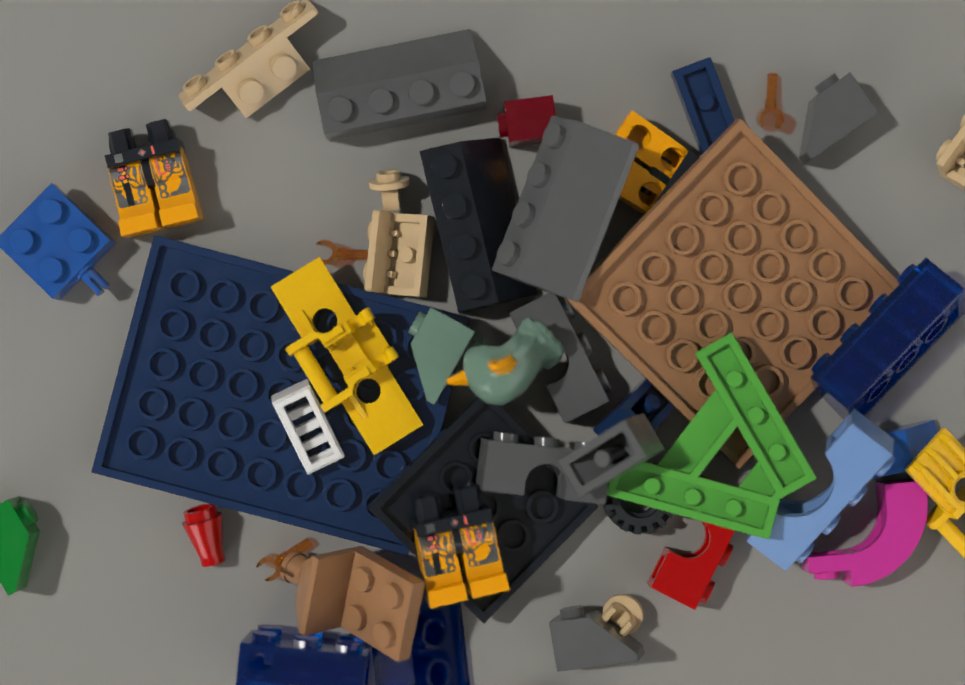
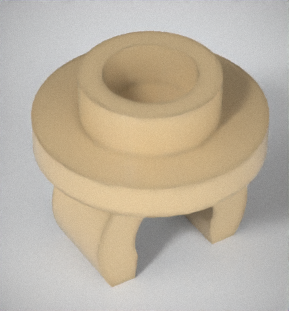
[369,169,410,211]
[602,594,644,636]

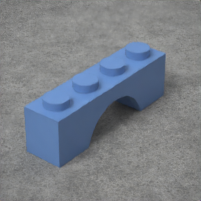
[746,409,895,571]

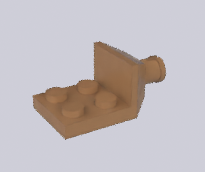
[280,546,425,662]

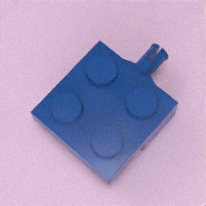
[0,183,117,300]

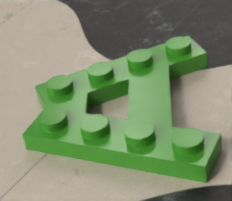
[607,332,817,540]

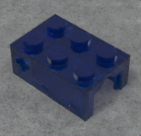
[236,625,372,685]

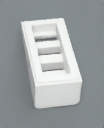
[271,379,345,475]

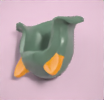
[446,317,564,405]

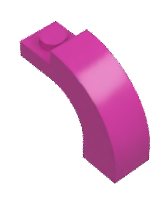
[801,478,928,587]

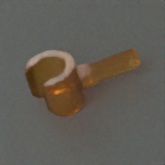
[756,73,784,129]
[316,240,368,266]
[256,537,313,581]

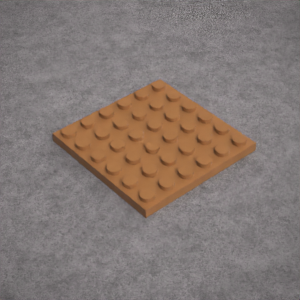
[564,119,908,469]

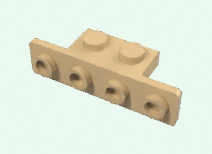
[178,0,319,118]

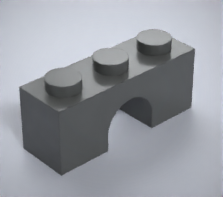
[509,293,612,423]
[476,431,608,504]

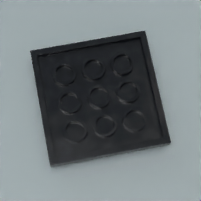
[367,397,599,624]

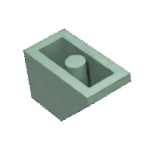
[408,307,475,405]

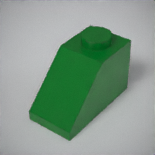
[0,496,40,596]

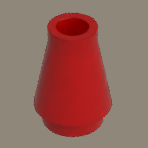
[182,503,226,567]

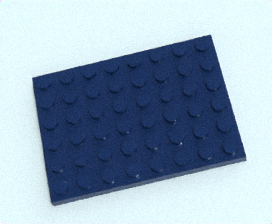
[91,235,470,555]

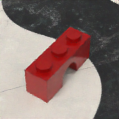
[647,474,735,610]

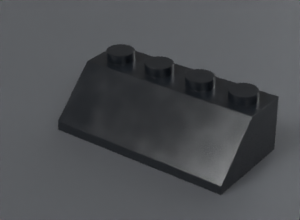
[420,137,538,314]

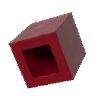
[497,95,556,147]

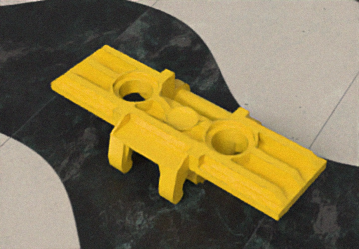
[271,257,423,455]
[904,428,965,559]

